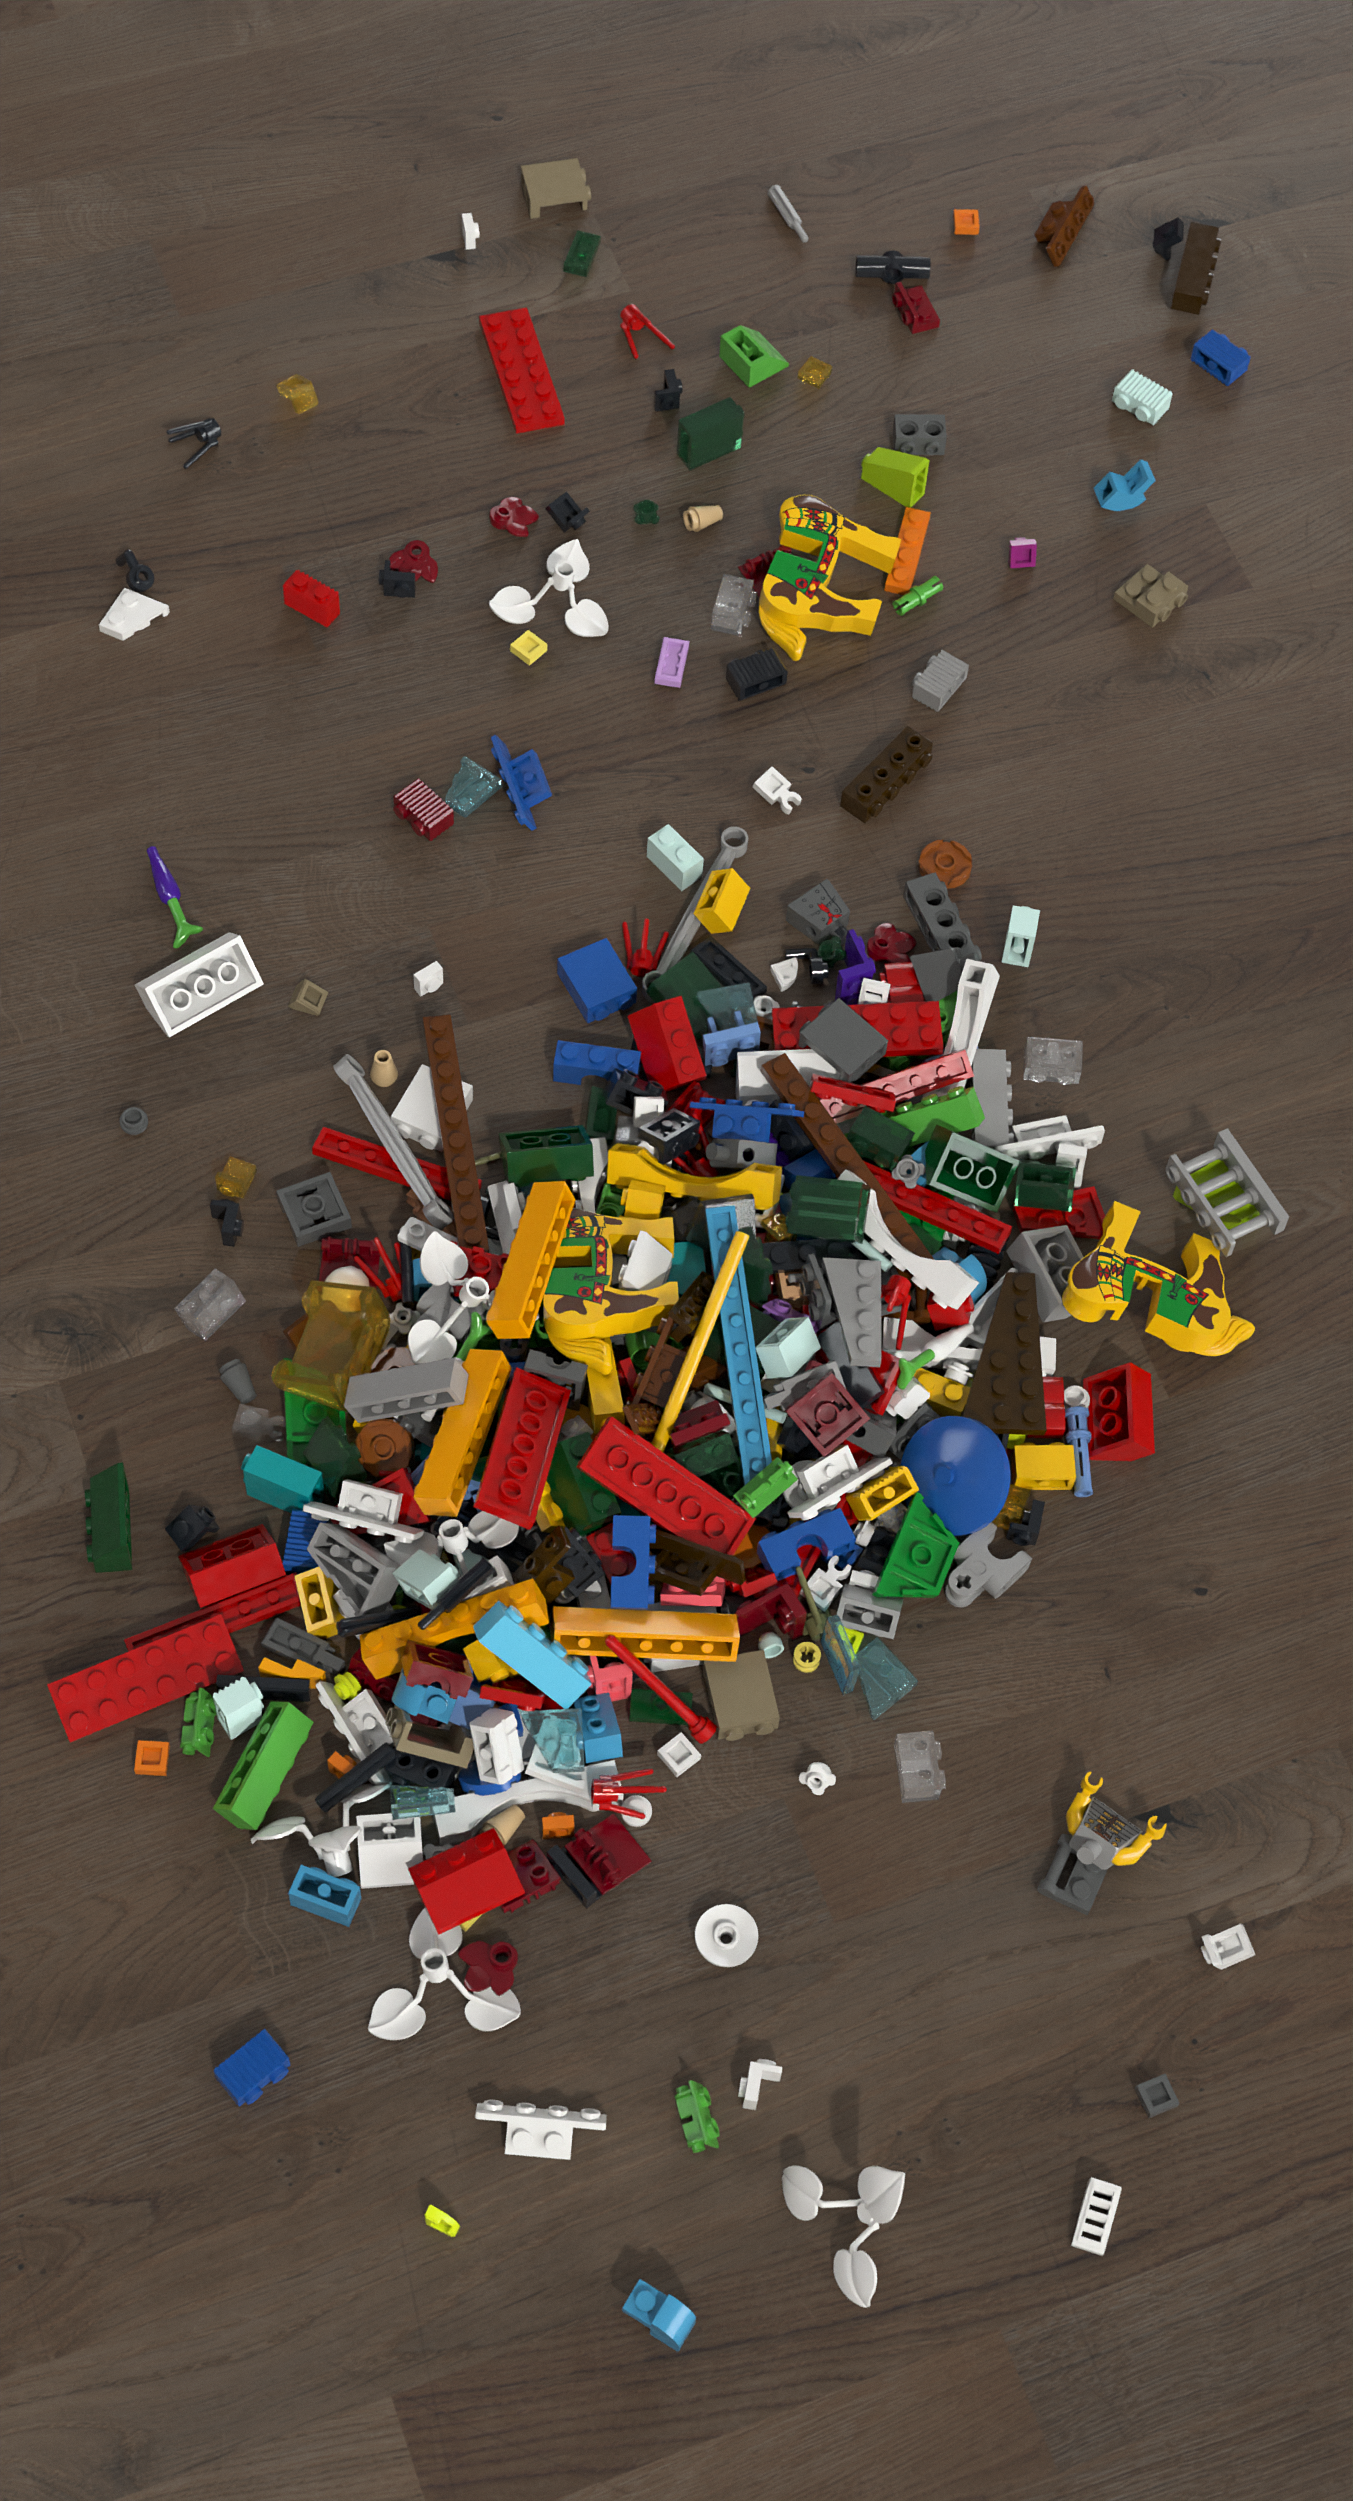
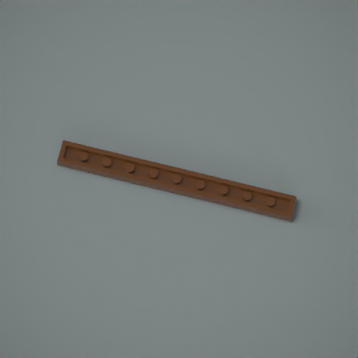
[423,1015,489,1253]
[760,1053,934,1291]

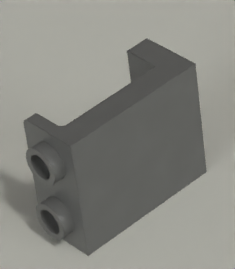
[798,998,888,1083]

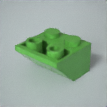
[719,325,789,387]

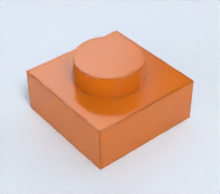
[953,209,980,235]
[134,1740,170,1776]
[327,1751,357,1779]
[542,1812,574,1839]

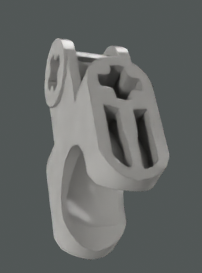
[415,1281,488,1344]
[945,1522,1032,1608]

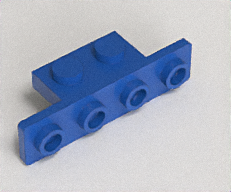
[491,735,552,831]
[689,1097,804,1143]

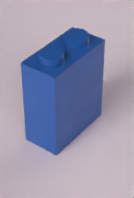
[557,938,637,1024]

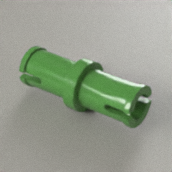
[893,576,943,616]

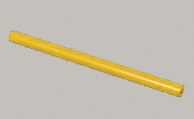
[651,1231,750,1453]

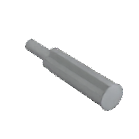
[768,185,809,242]

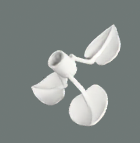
[489,539,608,637]
[408,1231,539,1364]
[384,1511,519,1575]
[251,1784,391,1877]
[368,1908,521,2040]
[782,2166,905,2307]

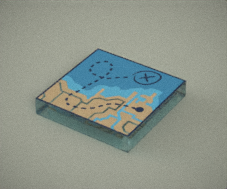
[820,1615,861,1695]

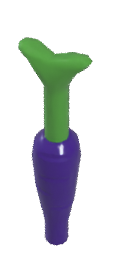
[146,846,203,949]

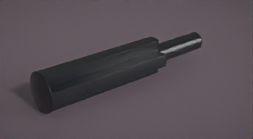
[418,1558,495,1630]

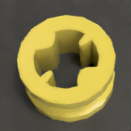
[793,1642,821,1673]

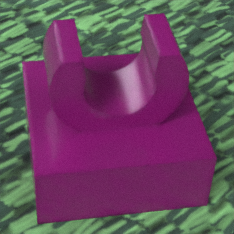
[1008,537,1037,568]

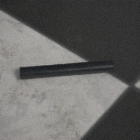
[400,1242,414,1308]

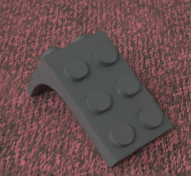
[799,1254,910,1331]

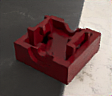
[785,1371,870,1457]
[401,1640,473,1700]

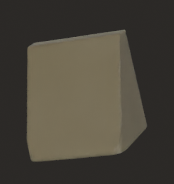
[288,978,328,1016]

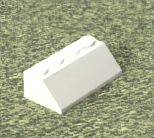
[135,932,263,1037]
[735,1049,840,1106]

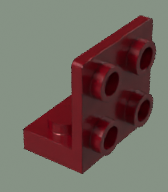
[735,1583,807,1641]

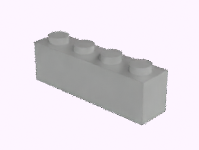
[970,1049,1014,1149]
[344,1358,469,1423]

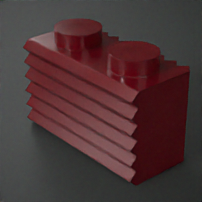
[393,778,454,841]

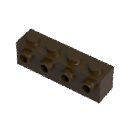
[1170,222,1222,315]
[840,726,933,823]

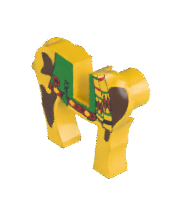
[759,495,902,661]
[1062,1201,1255,1356]
[543,1208,679,1375]

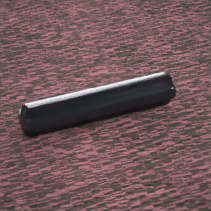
[336,1606,422,1637]
[315,1743,397,1812]

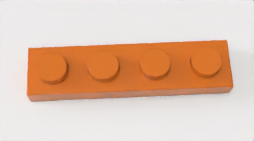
[884,507,931,595]

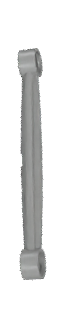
[642,827,748,1003]
[333,1054,454,1231]

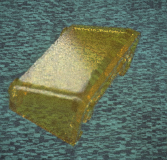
[272,1280,390,1412]

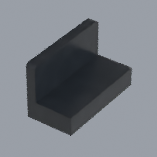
[547,1838,606,1909]

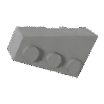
[307,1523,401,1616]

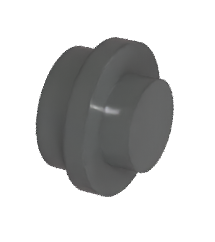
[119,1107,148,1135]

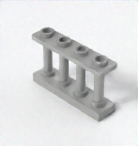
[1166,1128,1289,1257]

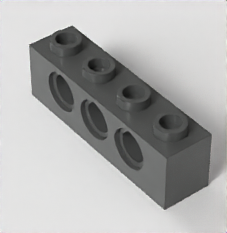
[903,872,982,960]

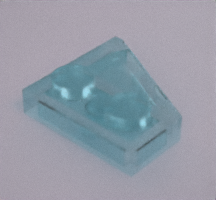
[445,756,503,818]
[696,982,761,1037]
[854,1637,918,1720]
[521,1708,585,1773]
[390,1785,456,1820]

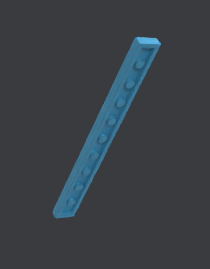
[705,1205,772,1486]

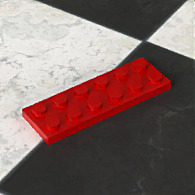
[479,307,565,434]
[772,1001,943,1057]
[473,1367,571,1530]
[576,1416,756,1555]
[47,1614,244,1742]

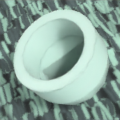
[758,1632,784,1658]

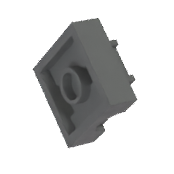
[276,1172,352,1247]
[524,1350,588,1412]

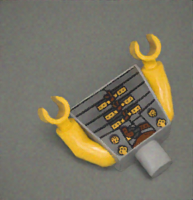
[1066,1771,1167,1870]

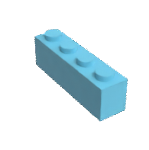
[473,1601,592,1710]

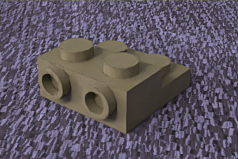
[1113,564,1188,628]

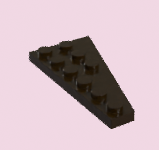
[962,1272,1047,1435]

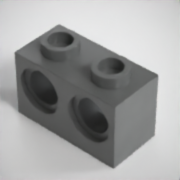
[893,414,947,455]

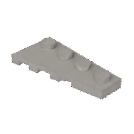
[822,1257,881,1367]

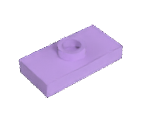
[655,637,689,688]

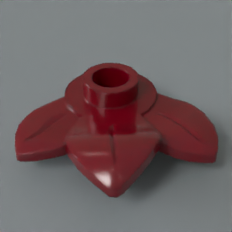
[489,497,539,537]
[389,540,438,583]
[867,923,917,963]
[458,1941,518,1996]

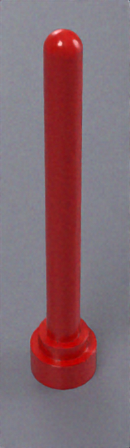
[605,1635,717,1744]

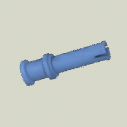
[1065,1407,1093,1497]

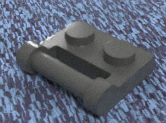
[1037,1834,1108,1916]

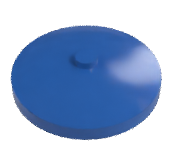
[900,1416,1010,1536]

